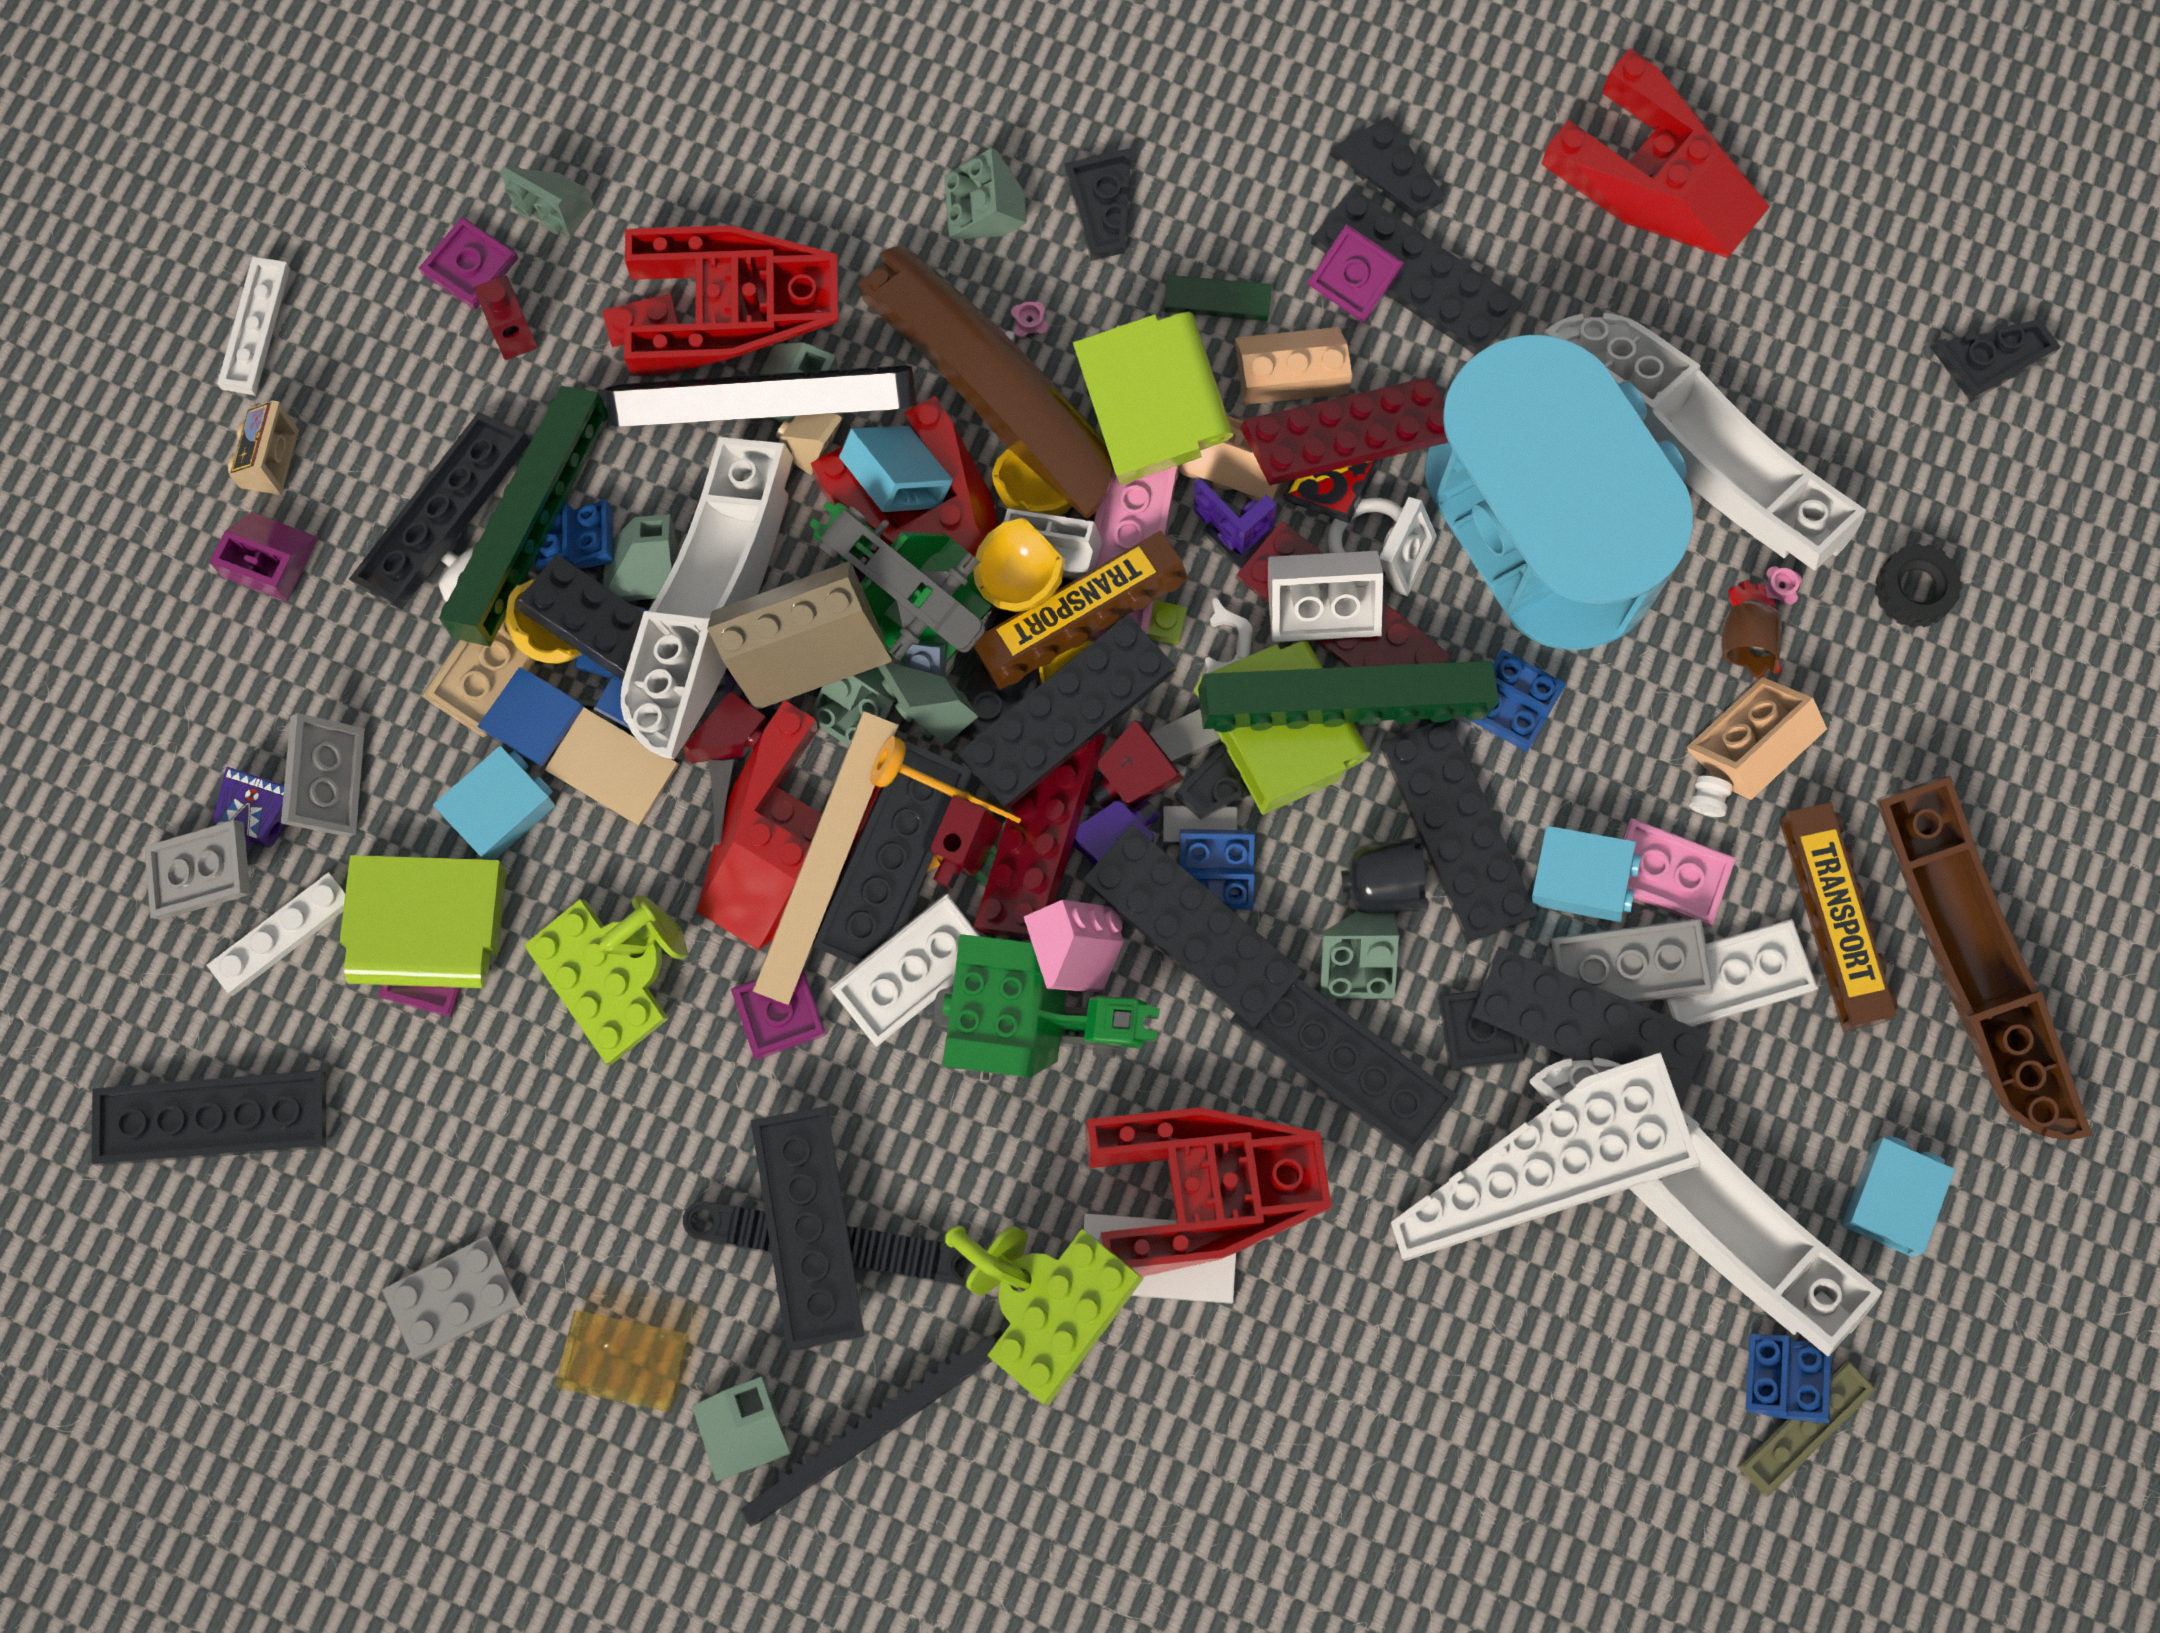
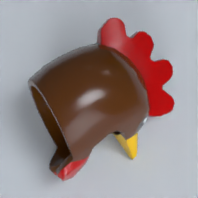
[1721,580,1782,678]

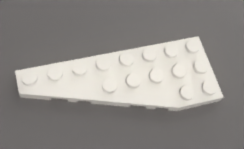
[1391,1053,1701,1261]

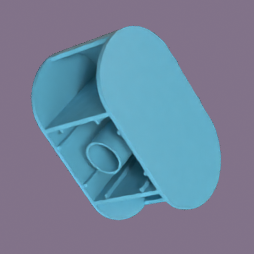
[1425,335,1693,650]

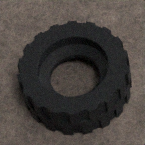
[1875,544,1962,628]

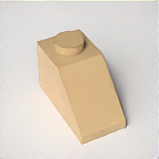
[776,413,842,475]

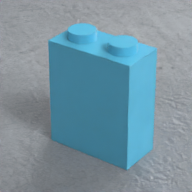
[839,426,953,512]
[433,746,556,860]
[1532,826,1641,922]
[1841,1136,1955,1257]

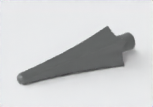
[709,759,737,845]

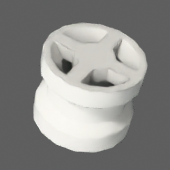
[1689,776,1733,817]

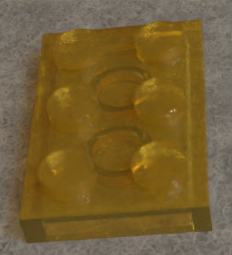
[555,1310,689,1413]

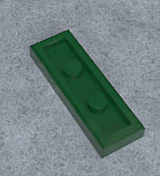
[1164,275,1272,321]

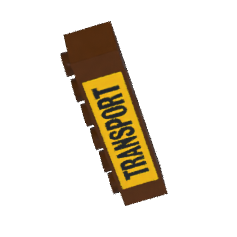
[974,530,1188,690]
[1779,802,1898,1032]

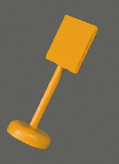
[870,736,1021,823]

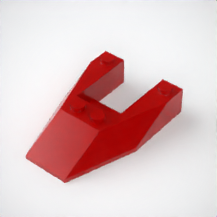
[1541,48,1770,258]
[624,225,839,376]
[810,396,998,612]
[696,700,881,951]
[1085,1107,1332,1277]

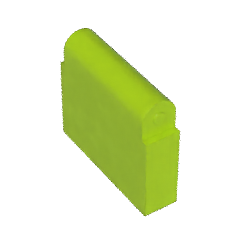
[1073,312,1234,485]
[1194,641,1371,815]
[340,855,507,988]

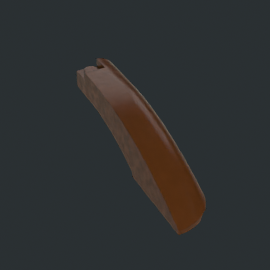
[856,246,1113,519]
[1876,776,2092,1139]

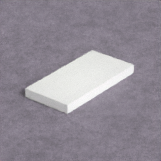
[829,894,980,1047]
[1663,919,1818,1027]
[1084,1214,1236,1304]

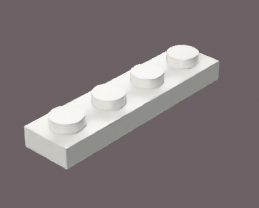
[217,257,290,395]
[206,872,345,996]

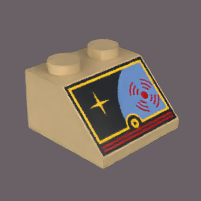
[228,400,299,495]

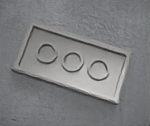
[1550,918,1714,1003]

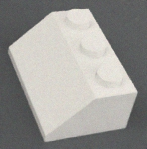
[1268,551,1383,642]

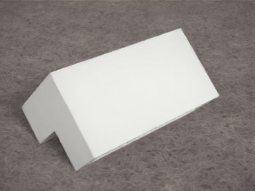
[1004,509,1103,580]

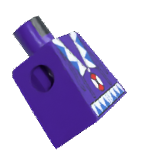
[213,767,286,853]

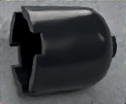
[1341,837,1428,914]

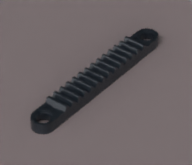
[683,1201,968,1287]
[740,1330,1003,1528]

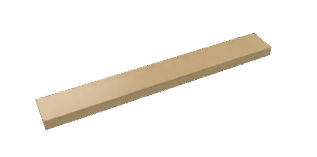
[752,711,899,1005]

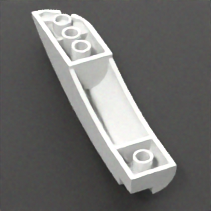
[1544,313,1866,571]
[621,437,794,759]
[1530,1057,1882,1357]

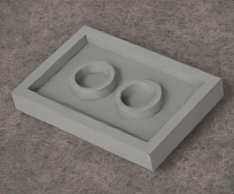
[281,713,365,837]
[144,820,250,920]
[382,1235,522,1360]

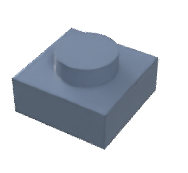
[906,640,946,678]

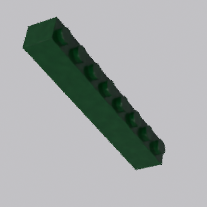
[439,386,608,647]
[1198,661,1499,733]

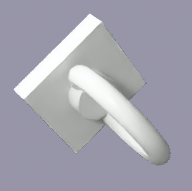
[1328,497,1437,596]

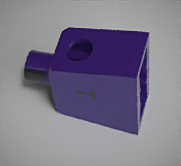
[1073,799,1160,866]

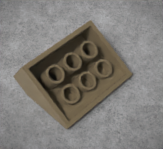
[707,561,893,710]

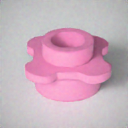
[1011,302,1048,338]
[1765,566,1802,605]

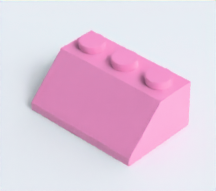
[1024,900,1124,992]

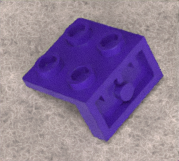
[1193,478,1277,555]

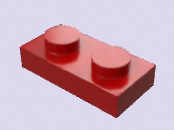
[602,293,679,347]

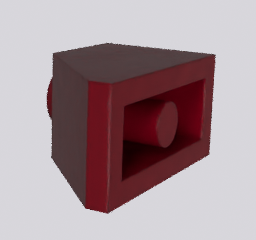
[684,691,766,763]

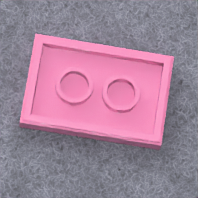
[1622,818,1736,928]

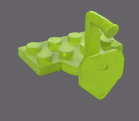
[524,895,689,1065]
[945,1225,1144,1406]

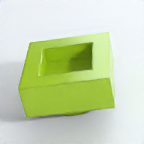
[1148,600,1188,645]

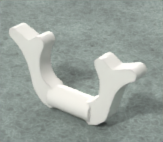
[1205,598,1253,673]

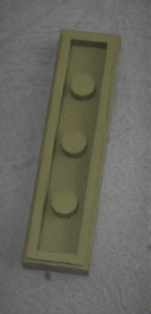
[1738,1360,1877,1497]

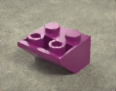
[209,512,318,602]

